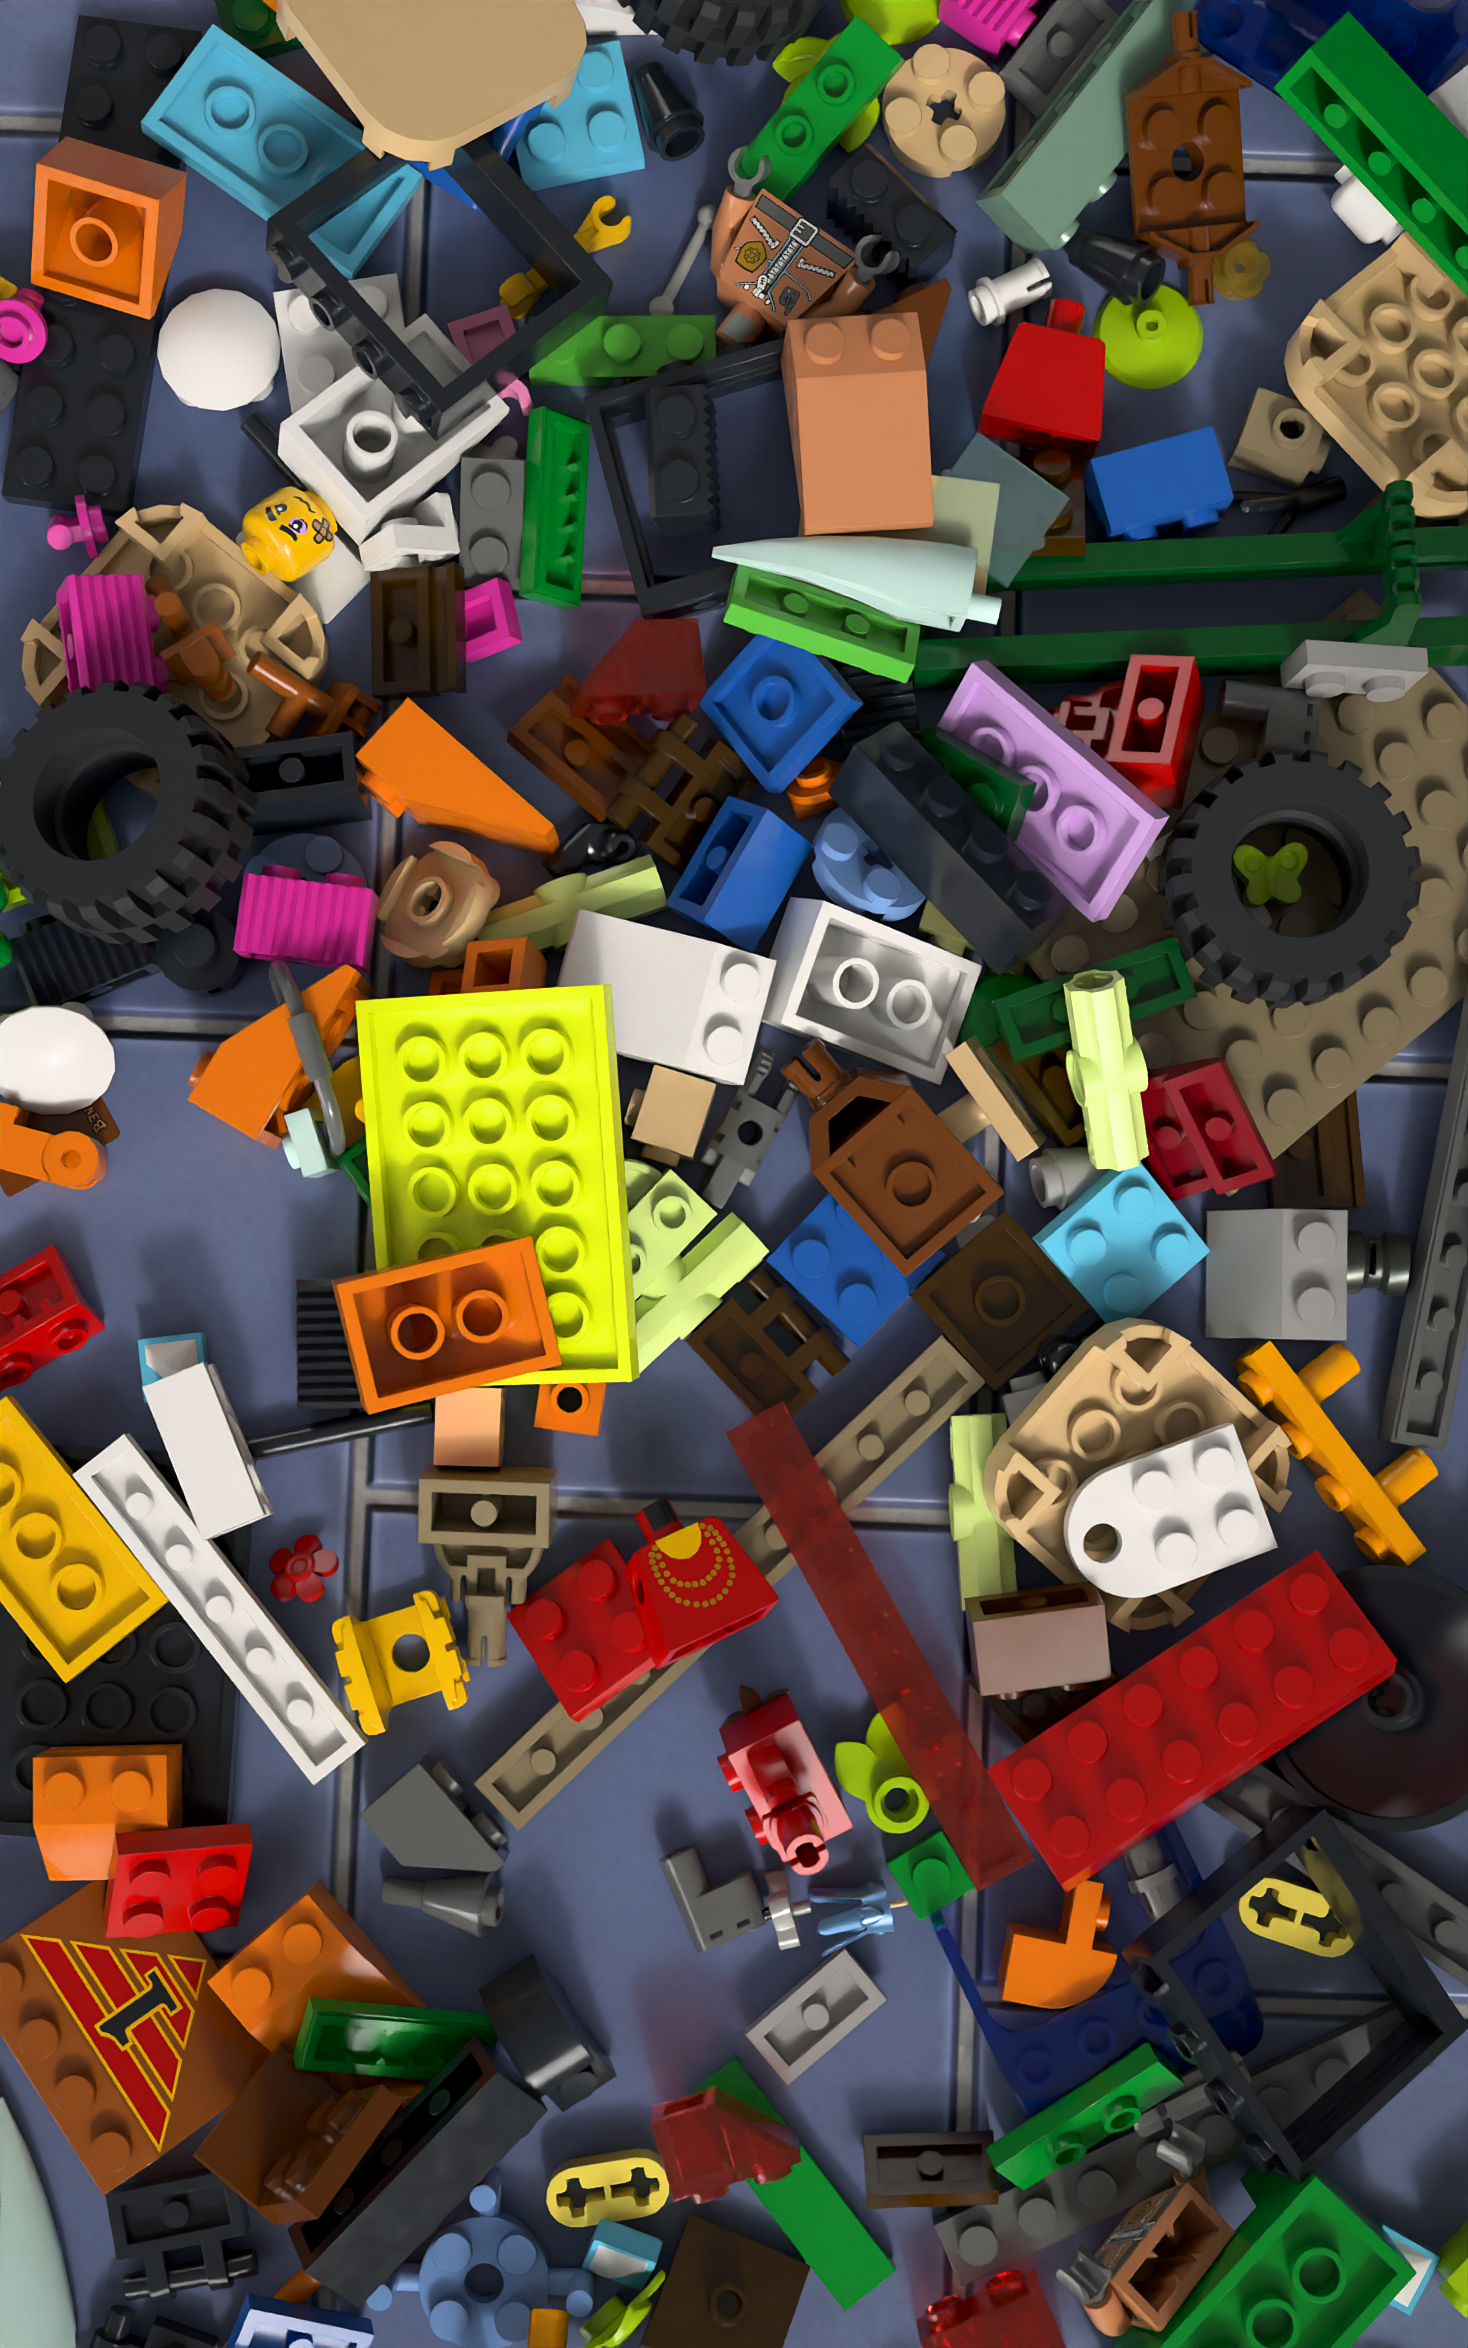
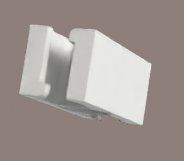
[142,1362,274,1540]

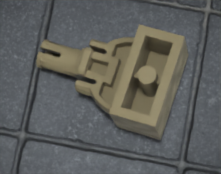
[418,1463,558,1667]

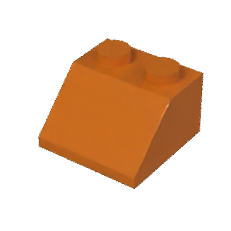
[31,136,187,320]
[33,1744,183,1881]

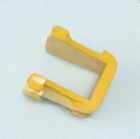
[332,1589,471,1735]

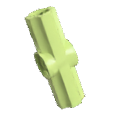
[477,854,668,953]
[1063,969,1149,1171]
[628,1212,769,1383]
[948,1413,1018,1611]

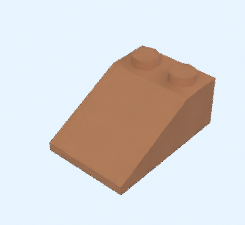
[781,312,934,536]

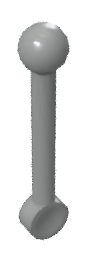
[649,204,719,316]

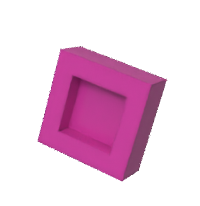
[465,577,523,663]

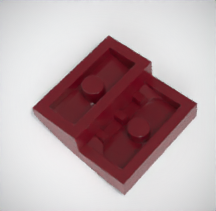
[1140,1057,1278,1201]

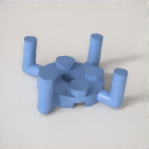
[366,2167,596,2348]

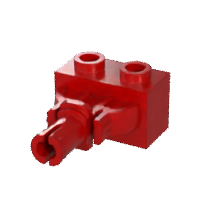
[1047,654,1205,809]
[716,1694,853,1875]

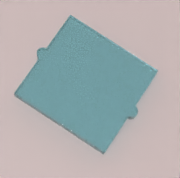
[925,432,1070,588]

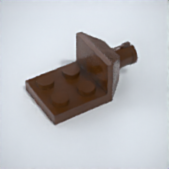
[780,1037,1004,1278]
[193,2044,402,2225]

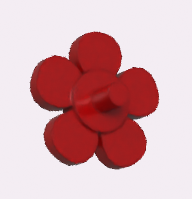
[269,1535,339,1603]

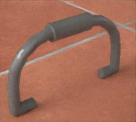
[268,960,346,1158]

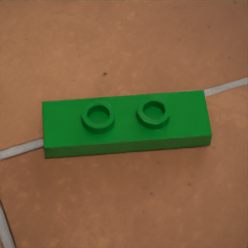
[742,15,905,205]
[519,406,590,610]
[293,1997,498,2080]
[986,2042,1185,2191]

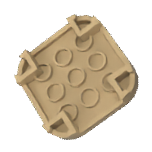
[276,0,587,171]
[1284,231,1468,520]
[20,502,330,802]
[982,1317,1292,1633]

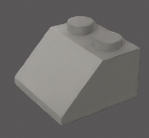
[1203,1209,1348,1341]

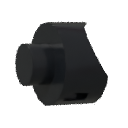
[155,908,246,998]

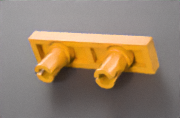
[1231,1340,1438,1567]

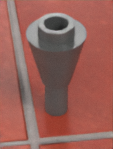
[382,1872,505,1938]

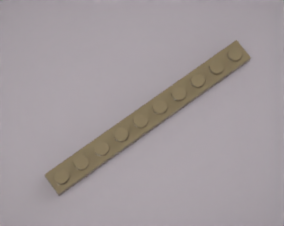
[474,1335,986,1831]

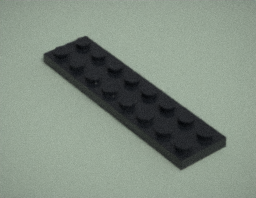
[1,15,203,518]

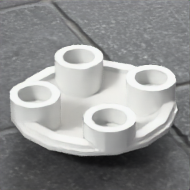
[157,289,281,411]
[0,1002,115,1115]

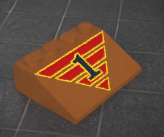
[0,1880,271,2196]

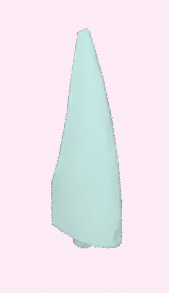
[711,535,1002,632]
[0,2096,79,2348]

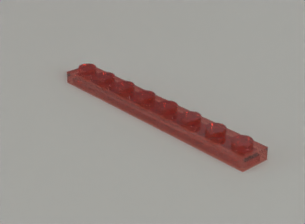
[724,1400,1035,1892]

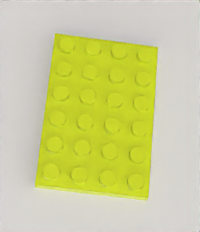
[355,983,640,1386]

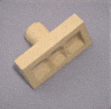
[937,1035,1047,1162]

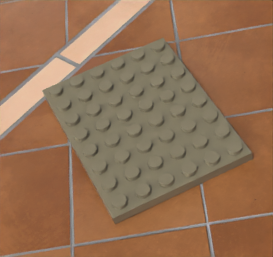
[1028,587,1468,1197]

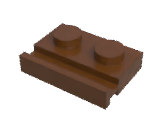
[506,672,651,823]

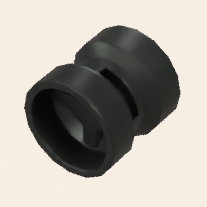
[1347,1230,1410,1296]

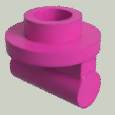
[0,288,48,363]
[47,494,109,559]

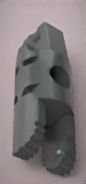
[696,1046,800,1209]

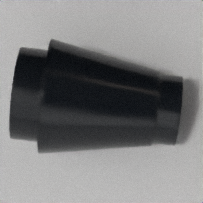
[630,61,705,161]
[1069,229,1166,306]

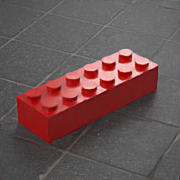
[986,1550,1397,1893]

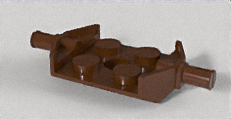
[1125,10,1260,306]

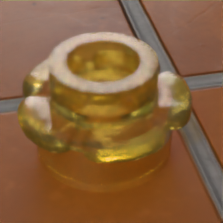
[1212,238,1271,301]

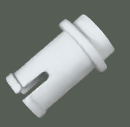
[968,257,1053,326]

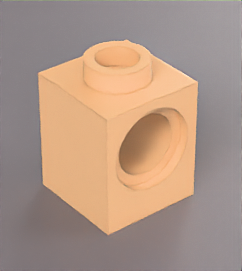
[433,1385,506,1467]

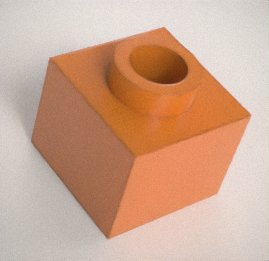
[534,1382,608,1436]

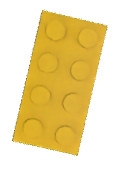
[0,1396,170,1683]

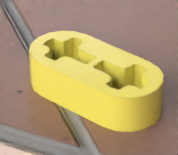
[1233,1873,1354,1958]
[546,2148,670,2227]

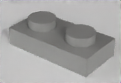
[1280,639,1429,702]
[745,1946,887,2086]

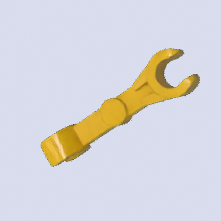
[499,195,632,319]

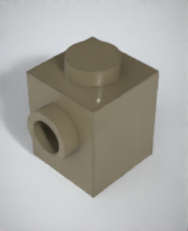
[1227,387,1333,490]

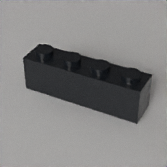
[828,720,1072,975]
[287,2034,548,2308]

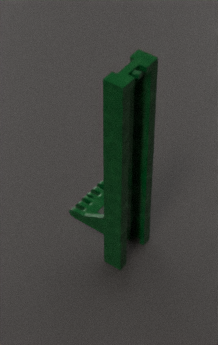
[914,480,1468,689]

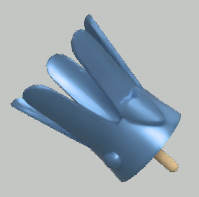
[808,1880,908,1957]

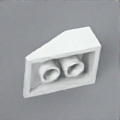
[278,313,510,546]
[761,897,982,1085]
[556,909,777,1085]

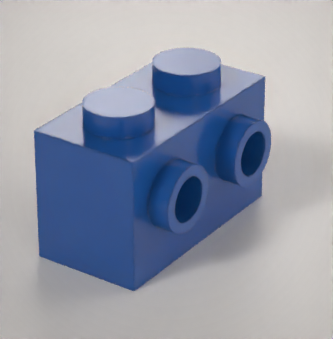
[1084,425,1234,542]
[665,796,813,953]

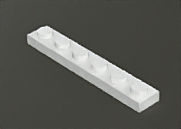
[73,1433,369,1785]

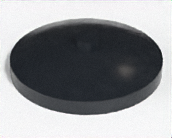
[1272,1565,1468,1832]

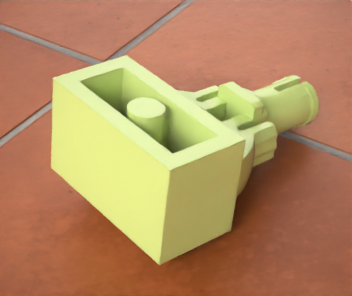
[624,1159,717,1301]

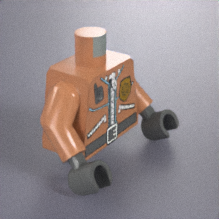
[710,145,900,347]
[1056,2120,1236,2337]

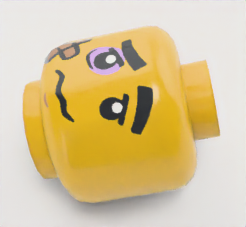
[241,487,337,582]

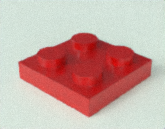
[507,1538,655,1723]
[103,1823,253,1938]

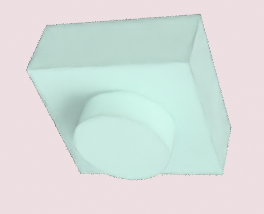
[281,1108,341,1178]

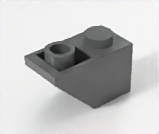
[359,1755,510,1872]

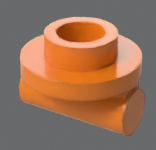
[785,757,843,822]

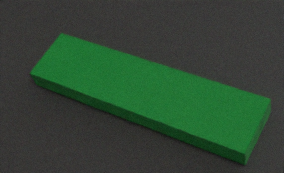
[684,2055,896,2311]

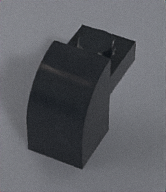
[478,1953,617,2112]

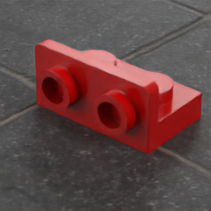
[0,1244,105,1392]

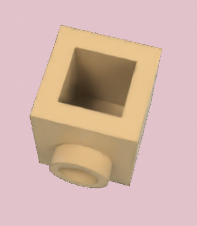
[624,1065,716,1168]

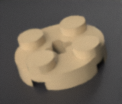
[881,44,1006,178]
[377,841,500,969]

